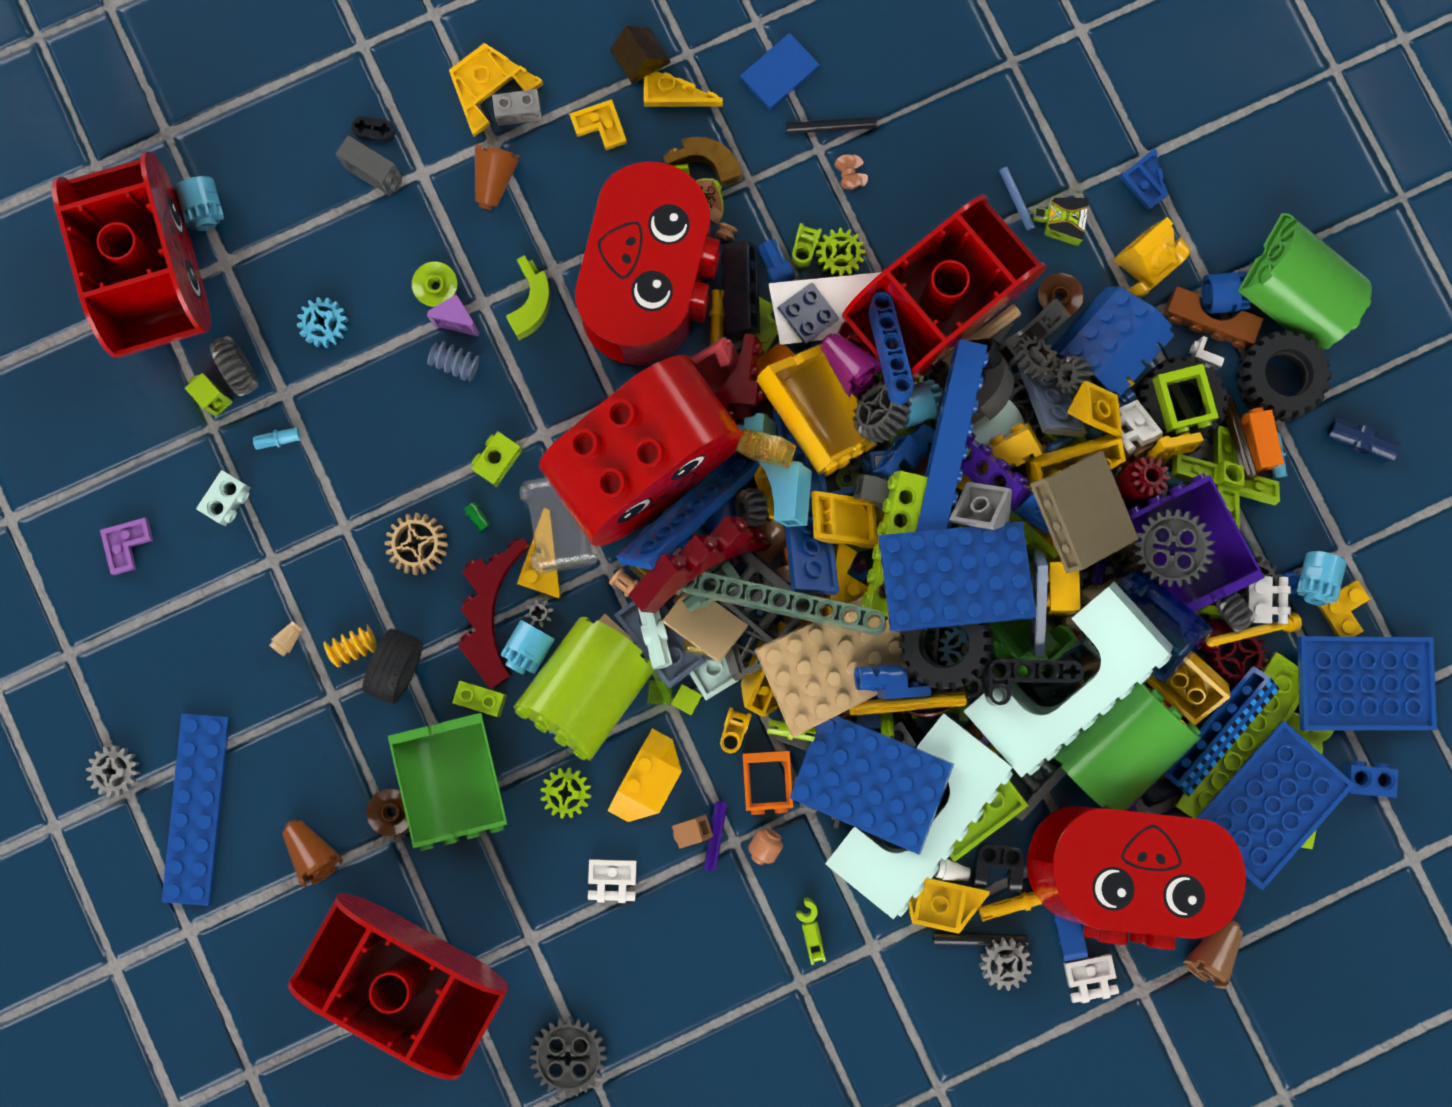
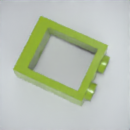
[1152,364,1219,435]

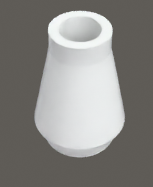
[934,859,971,882]

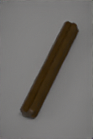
[1223,396,1258,481]

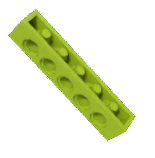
[862,471,928,617]

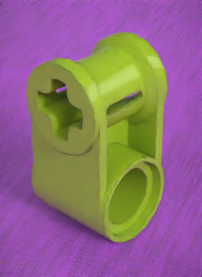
[791,222,822,270]

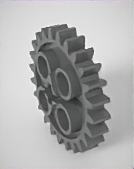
[1135,509,1216,587]
[530,1016,608,1097]

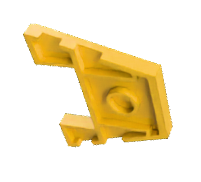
[449,43,543,137]
[824,544,885,615]

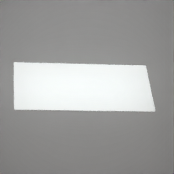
[769,272,881,345]

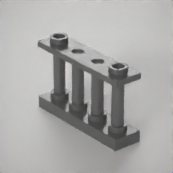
[717,552,810,642]
[1000,755,1067,821]

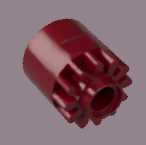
[1115,456,1170,503]

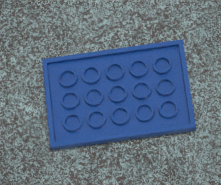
[878,522,1037,632]
[1297,636,1437,730]
[790,715,954,855]
[1195,721,1355,890]

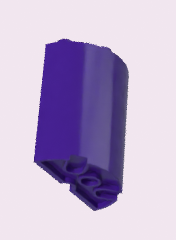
[1128,473,1265,620]

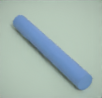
[999,167,1035,231]

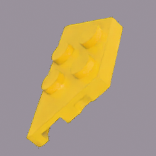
[908,877,990,934]

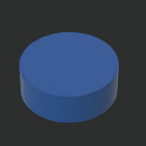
[1278,571,1300,595]

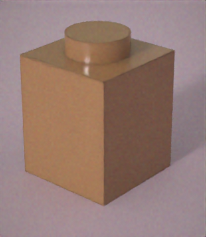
[672,814,714,849]

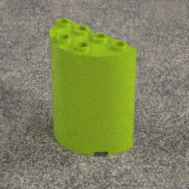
[513,617,654,761]

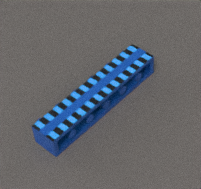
[1164,666,1280,797]

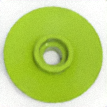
[412,262,458,307]

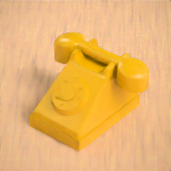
[1112,217,1191,298]

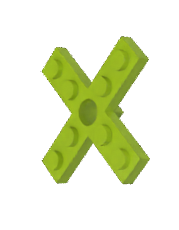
[1172,425,1280,530]

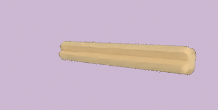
[942,304,1021,367]

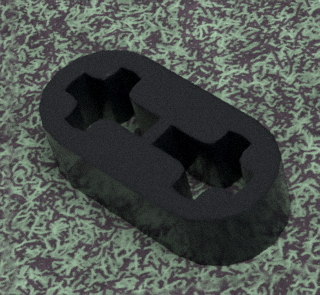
[351,116,396,143]

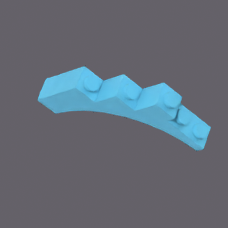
[737,413,812,527]

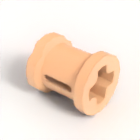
[609,567,640,597]

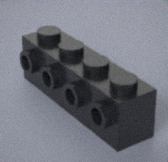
[721,240,760,338]

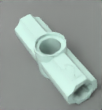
[638,608,673,670]

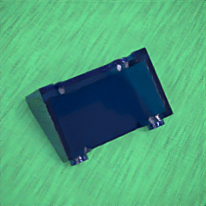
[1118,570,1213,682]

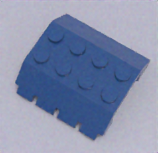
[1051,286,1175,397]

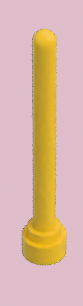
[1206,613,1302,647]

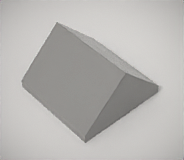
[949,482,1012,530]

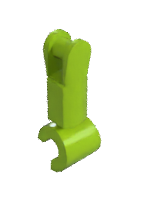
[796,898,826,965]

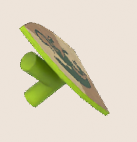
[696,178,724,225]

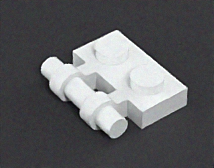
[1119,400,1163,453]
[1246,576,1291,624]
[588,859,637,903]
[1064,954,1119,1004]

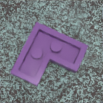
[100,518,153,575]

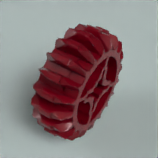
[1204,627,1268,687]

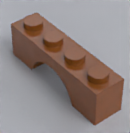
[1163,286,1263,349]

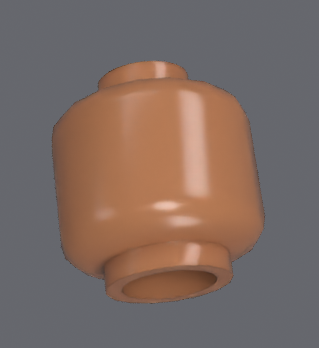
[748,828,783,865]

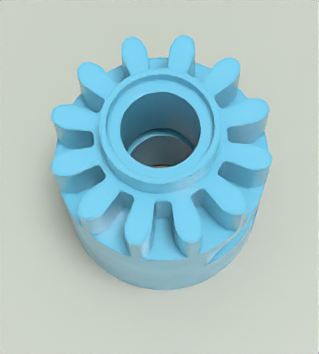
[175,176,224,231]
[902,379,943,429]
[1297,551,1347,606]
[500,619,555,675]

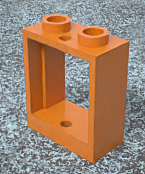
[1240,407,1284,473]
[742,751,793,815]

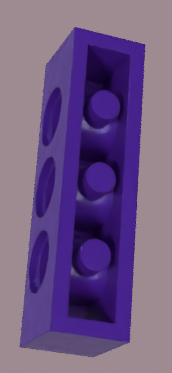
[960,432,1032,511]

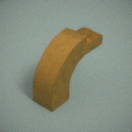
[663,137,743,188]

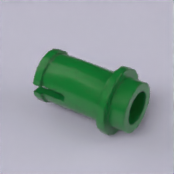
[464,502,491,532]

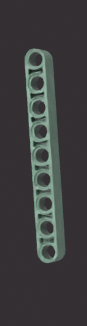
[681,572,886,635]

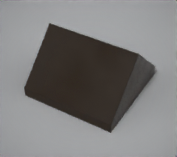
[610,26,671,84]

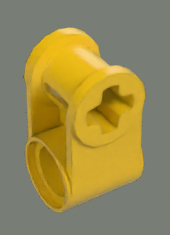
[720,707,752,754]

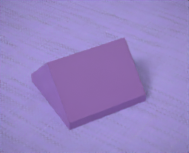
[427,295,479,336]

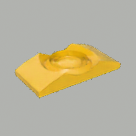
[811,491,884,548]

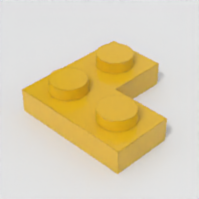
[570,99,627,151]
[1144,432,1204,467]
[1318,580,1370,637]

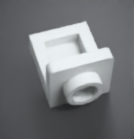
[1189,336,1225,370]

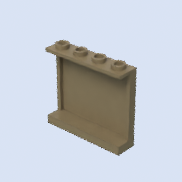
[1030,451,1139,574]

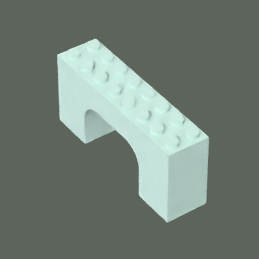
[964,582,1173,777]
[826,713,1013,919]

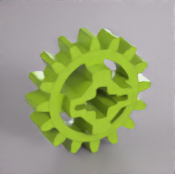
[816,228,866,277]
[540,768,592,819]

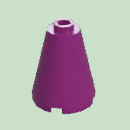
[821,333,882,397]

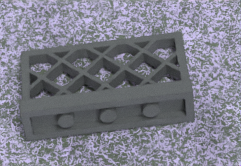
[715,574,779,681]

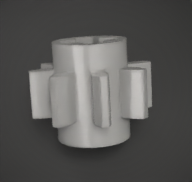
[525,599,554,628]

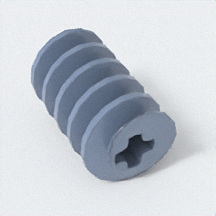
[427,340,480,382]

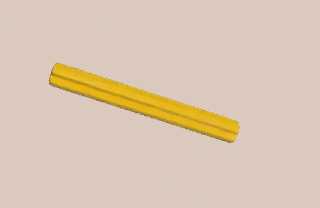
[849,692,967,716]

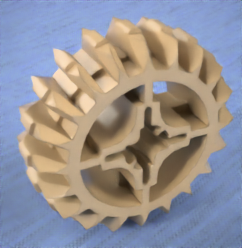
[385,513,448,575]

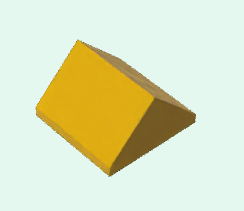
[1067,381,1122,437]

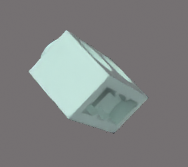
[196,470,251,526]

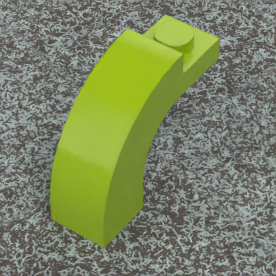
[506,255,551,340]

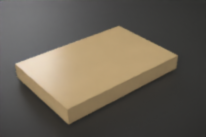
[663,593,748,663]

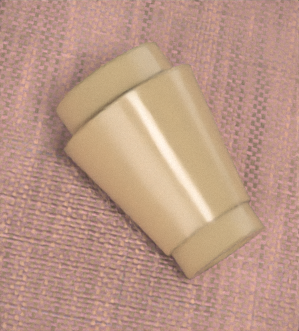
[269,621,303,657]

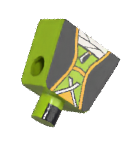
[1033,198,1089,246]

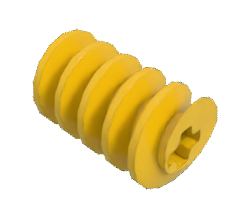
[323,624,377,667]

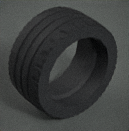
[362,628,423,704]

